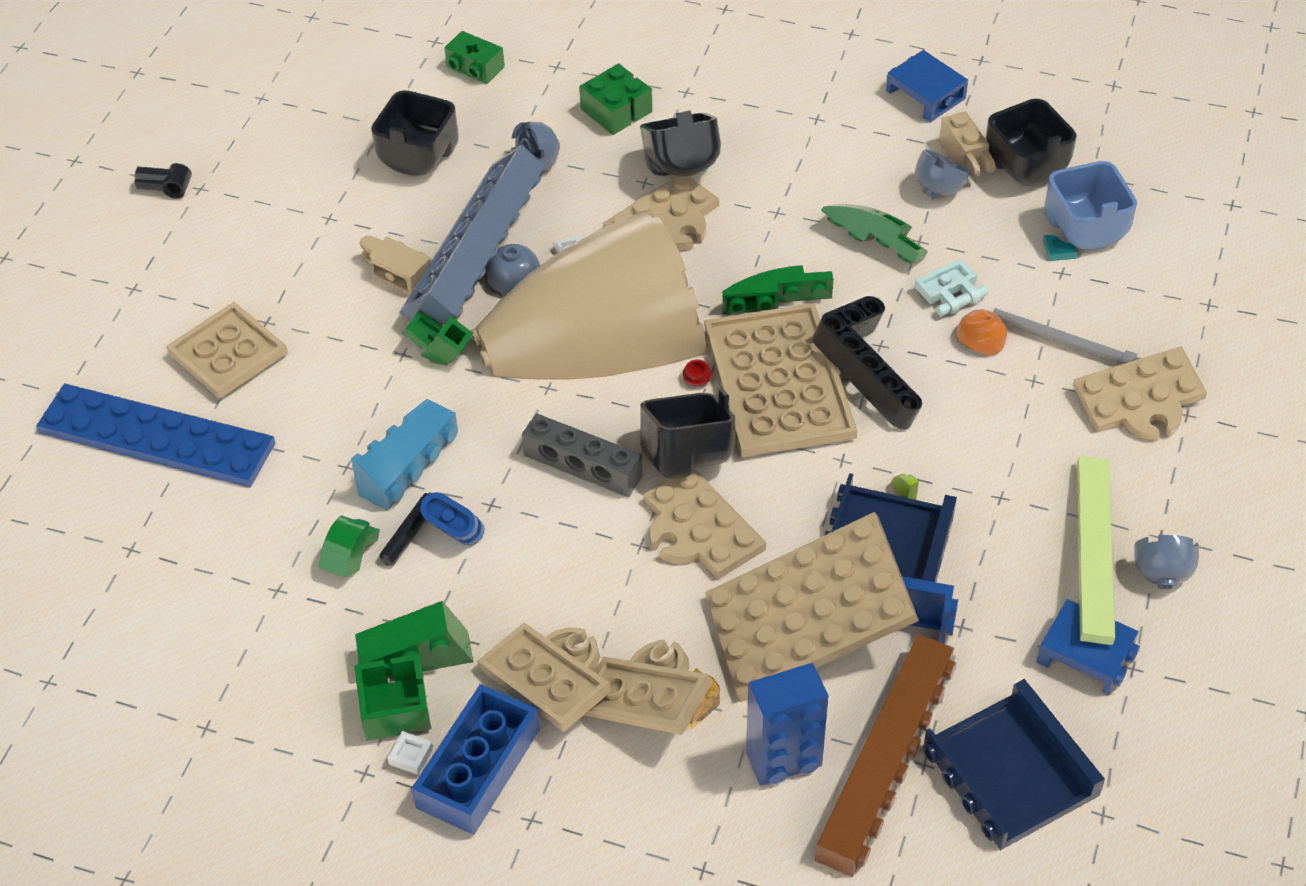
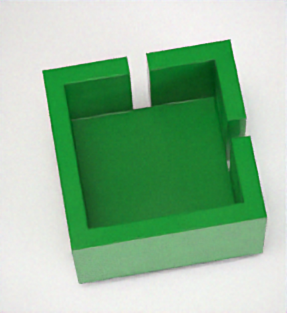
[579,63,653,135]
[354,654,432,741]

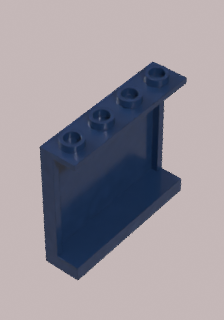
[824,473,957,582]
[923,678,1105,851]

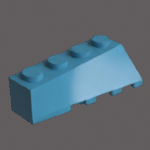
[351,399,458,511]

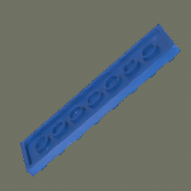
[36,383,276,488]

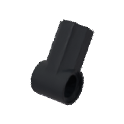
[134,163,192,199]

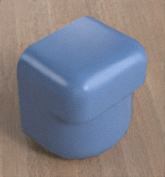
[1044,161,1137,250]

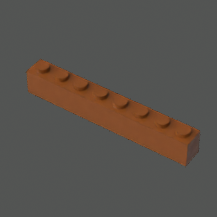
[815,634,957,877]

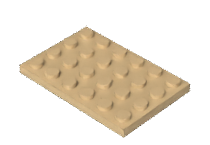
[704,303,858,458]
[705,512,919,702]

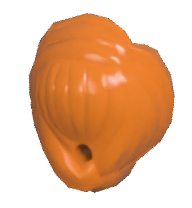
[955,309,1007,355]

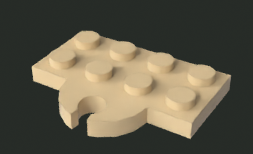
[603,176,719,251]
[1073,346,1207,441]
[644,468,767,580]
[477,622,612,732]
[583,640,712,735]

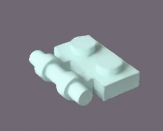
[914,259,988,317]

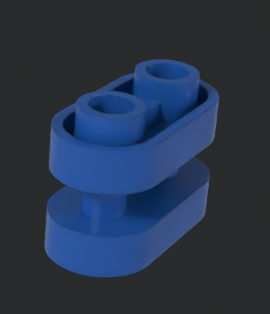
[420,492,485,545]

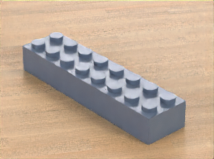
[399,145,545,325]

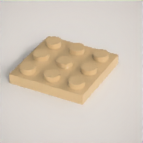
[166,302,288,399]

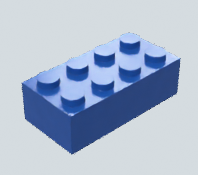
[746,662,829,786]
[411,684,540,835]

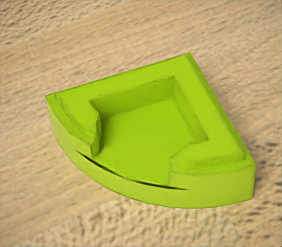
[891,473,919,500]

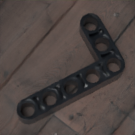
[812,296,923,429]

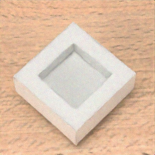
[388,731,433,775]

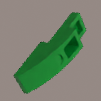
[821,204,928,263]
[722,265,834,314]

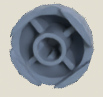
[511,122,560,173]
[915,149,971,198]
[486,244,540,297]
[1134,535,1199,590]

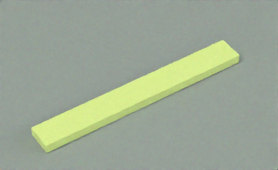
[1077,456,1115,645]

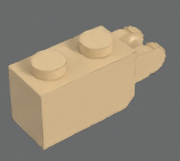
[939,111,996,177]
[360,235,431,295]

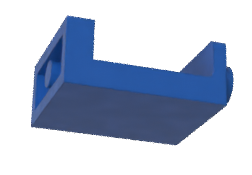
[886,50,968,123]
[902,576,959,644]
[1036,599,1140,695]

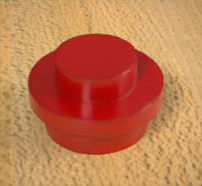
[683,359,711,387]

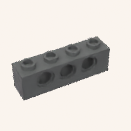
[522,413,643,497]

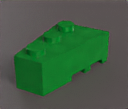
[355,601,474,678]

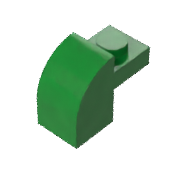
[402,309,473,364]
[318,515,380,578]

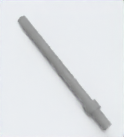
[993,308,1141,365]

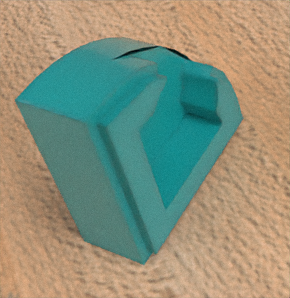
[1043,235,1078,261]

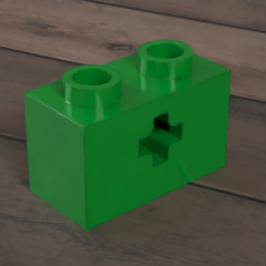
[444,31,505,84]

